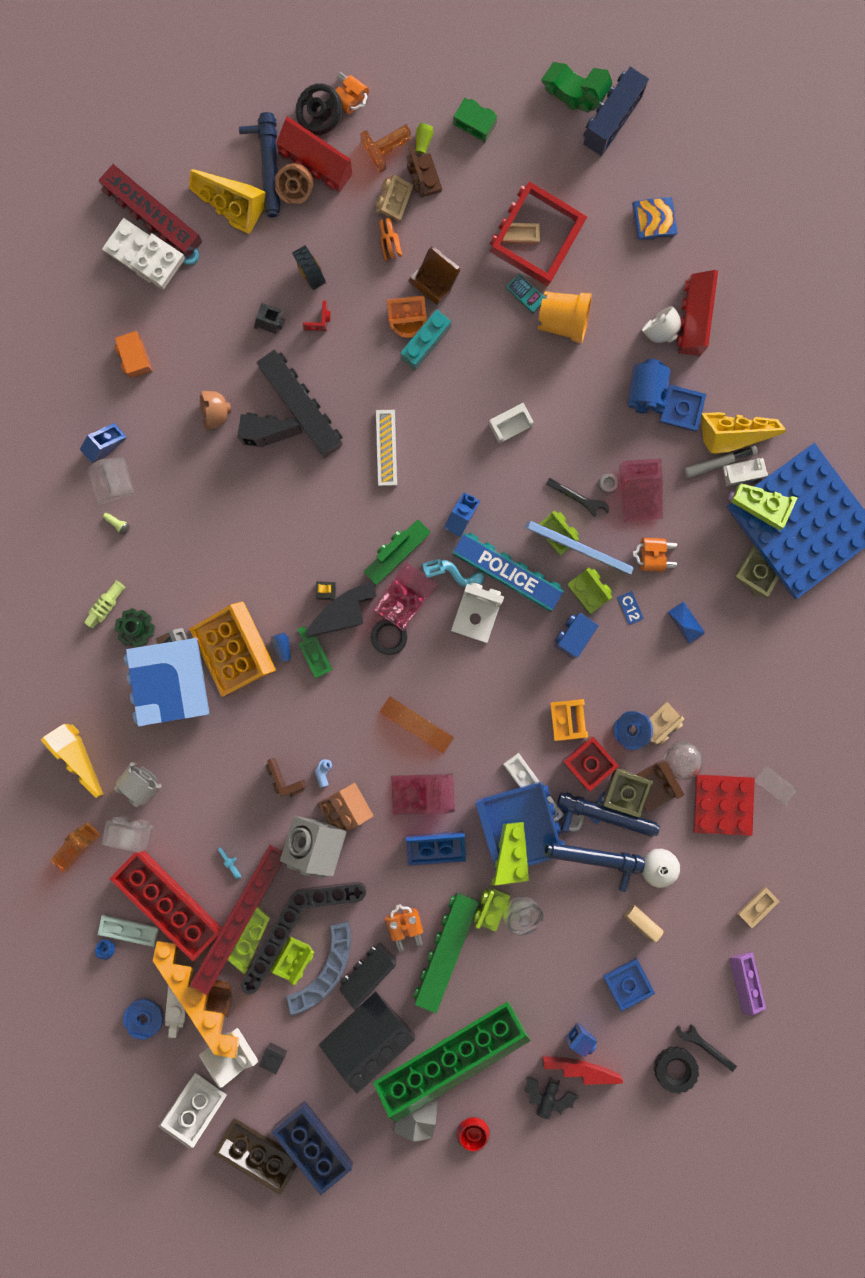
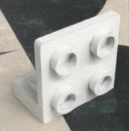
[199,1028,259,1088]

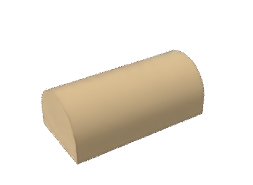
[623,905,664,943]

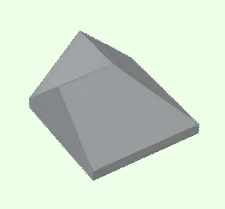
[394,1098,438,1142]

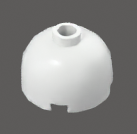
[642,306,681,343]
[641,848,680,888]

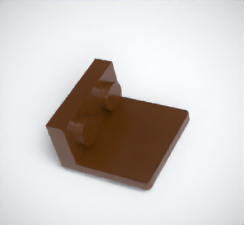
[406,147,442,198]
[636,760,685,812]

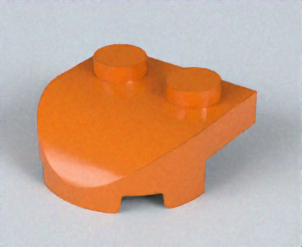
[386,295,427,338]

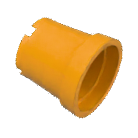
[538,291,592,344]

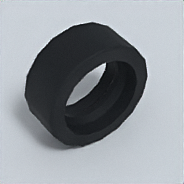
[371,618,408,655]

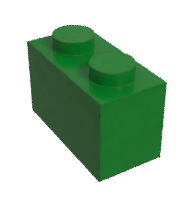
[453,97,497,143]

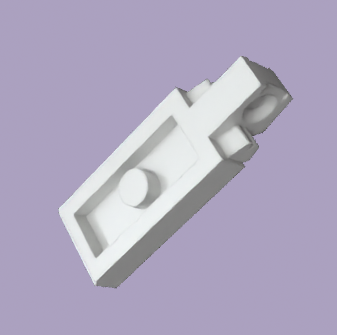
[165,985,186,1038]

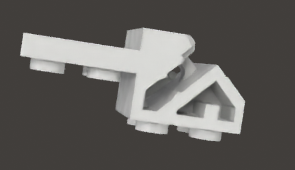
[102,218,185,289]

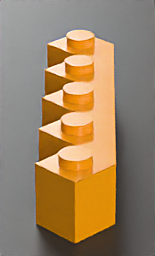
[153,941,240,1059]

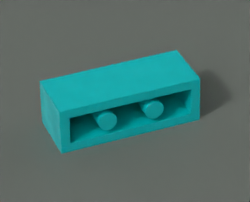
[400,310,452,370]

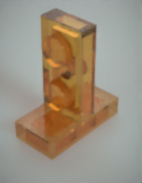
[360,124,411,173]
[50,822,101,873]

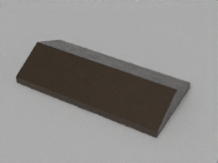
[213,1118,297,1195]

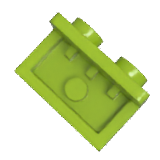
[539,510,579,556]
[270,936,314,986]

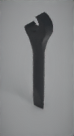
[546,478,609,517]
[677,1024,737,1072]

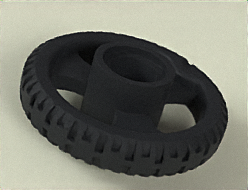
[295,83,342,135]

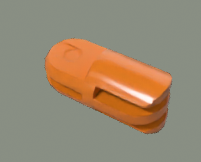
[379,218,402,261]

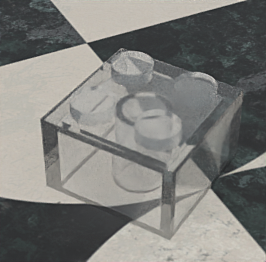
[102,815,153,853]

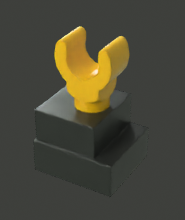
[316,581,336,600]

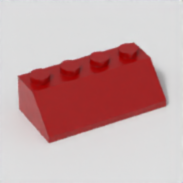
[276,116,352,192]
[676,270,718,356]

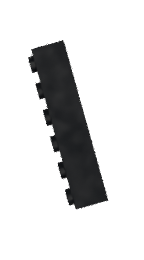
[256,349,343,458]

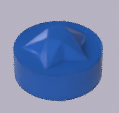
[95,939,115,960]

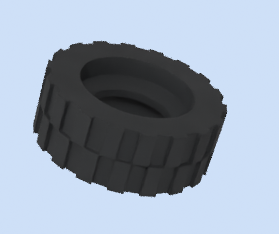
[654,1046,699,1094]

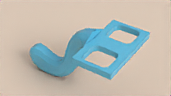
[422,559,484,587]

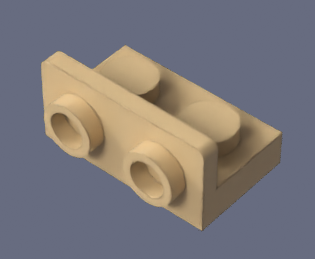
[375,175,414,221]
[649,702,684,745]

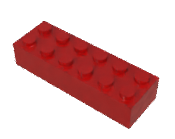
[109,848,222,961]

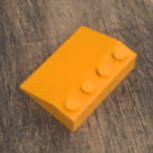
[189,602,276,697]

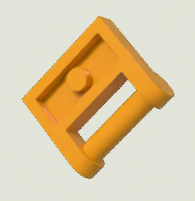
[550,699,588,741]

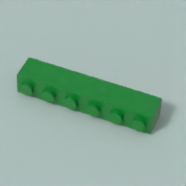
[413,892,479,1013]

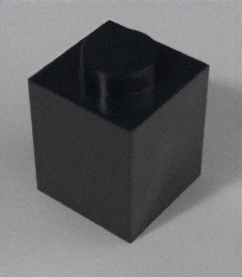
[259,1042,287,1075]

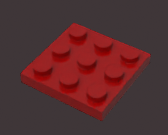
[693,774,755,836]

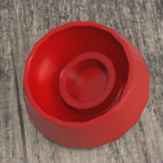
[456,1117,490,1152]

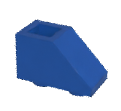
[444,492,480,537]

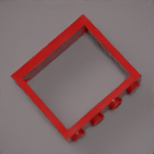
[489,181,588,287]

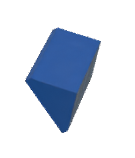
[406,831,466,866]

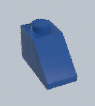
[80,423,127,463]
[565,1022,597,1057]

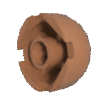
[275,163,314,204]
[199,391,231,430]

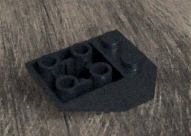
[237,412,302,447]

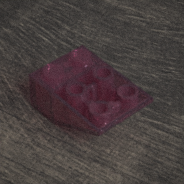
[619,458,663,522]
[373,562,438,631]
[391,773,455,814]

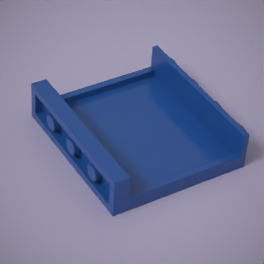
[475,781,565,871]

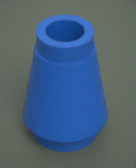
[271,633,291,662]

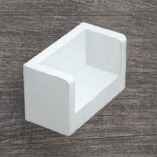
[489,403,534,444]

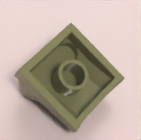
[734,546,779,599]
[603,769,653,818]

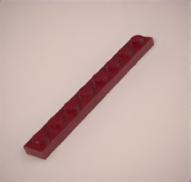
[190,845,283,995]

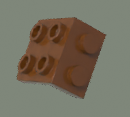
[408,246,460,305]
[266,758,307,797]
[191,979,233,1017]

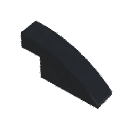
[305,582,377,638]

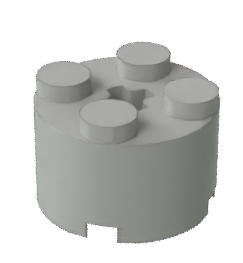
[114,762,162,807]

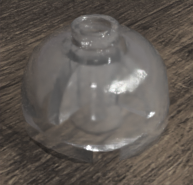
[664,742,703,780]
[503,896,543,936]

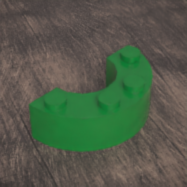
[541,62,612,113]

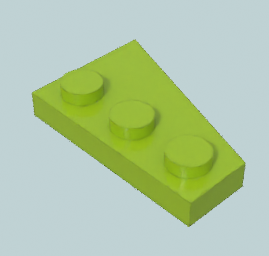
[731,484,797,531]
[491,822,529,886]
[228,907,270,974]

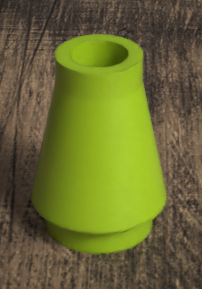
[415,123,434,154]

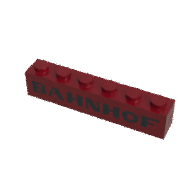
[98,164,202,258]

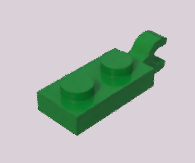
[298,626,333,678]

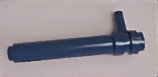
[239,112,280,218]
[557,792,660,837]
[544,843,645,892]

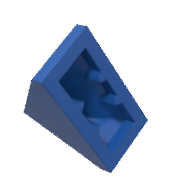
[668,601,705,644]

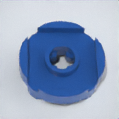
[613,711,653,750]
[123,998,163,1040]

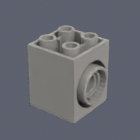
[280,816,347,878]

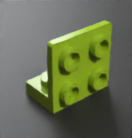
[567,567,613,615]
[473,886,510,932]

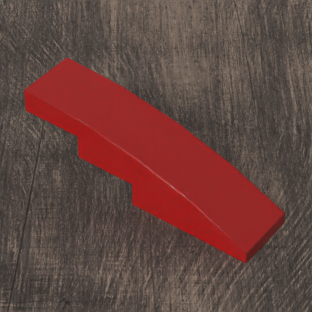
[542,1056,623,1085]

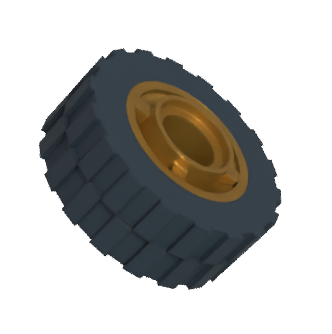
[292,245,326,290]

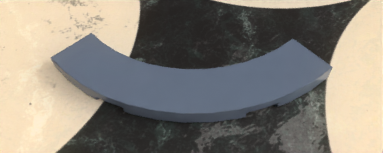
[286,921,351,1016]

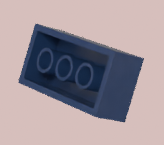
[583,66,649,156]
[271,1100,353,1196]

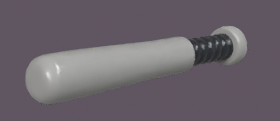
[683,444,758,479]

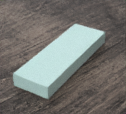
[97,915,159,947]

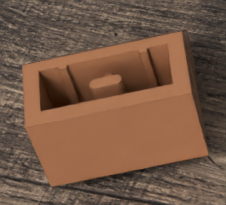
[318,782,373,831]

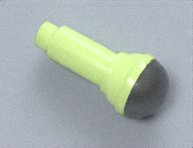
[103,513,129,534]

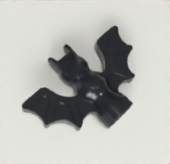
[524,1077,579,1119]

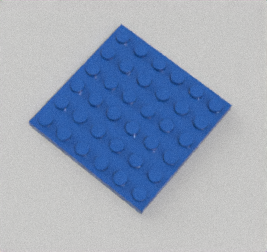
[726,443,865,600]

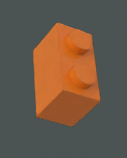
[114,331,152,378]

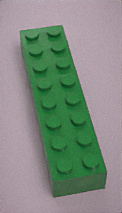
[373,1001,531,1122]

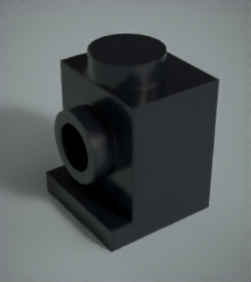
[254,303,285,334]

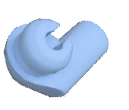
[314,759,332,788]

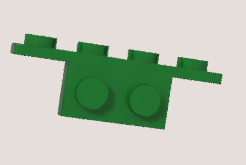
[364,520,430,585]

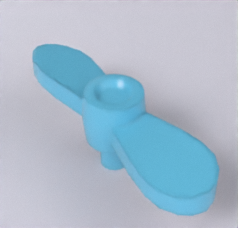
[218,847,241,879]

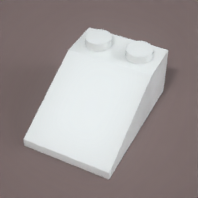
[158,1073,227,1149]

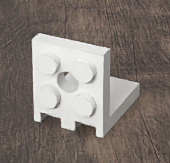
[451,582,504,643]

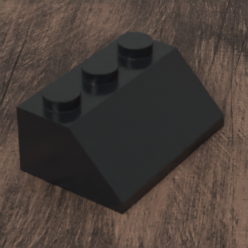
[339,943,397,1010]

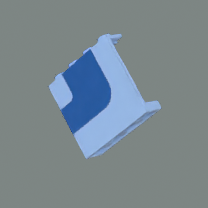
[124,638,210,727]

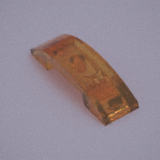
[380,696,454,754]

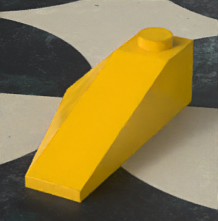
[189,169,266,234]
[701,412,786,454]
[41,724,104,798]

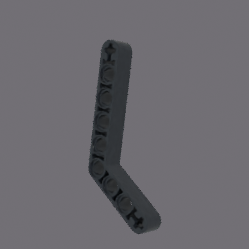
[241,882,367,995]

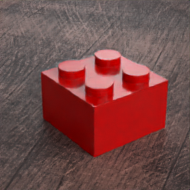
[562,736,619,792]

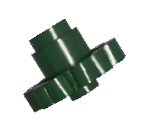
[115,608,155,647]

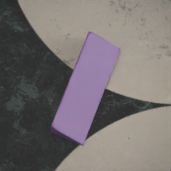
[729,952,766,1016]

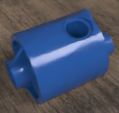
[627,359,671,414]

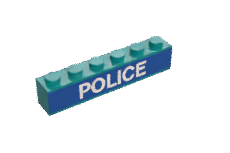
[452,533,564,612]

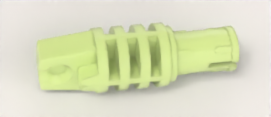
[84,580,126,628]

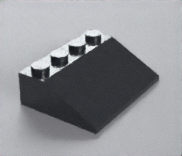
[319,991,415,1094]

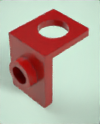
[303,301,331,331]

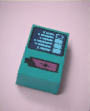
[506,273,546,314]

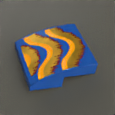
[632,197,678,240]

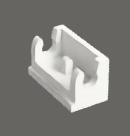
[722,458,768,487]

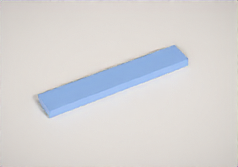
[524,521,634,574]

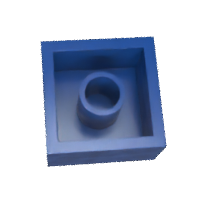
[554,612,599,659]

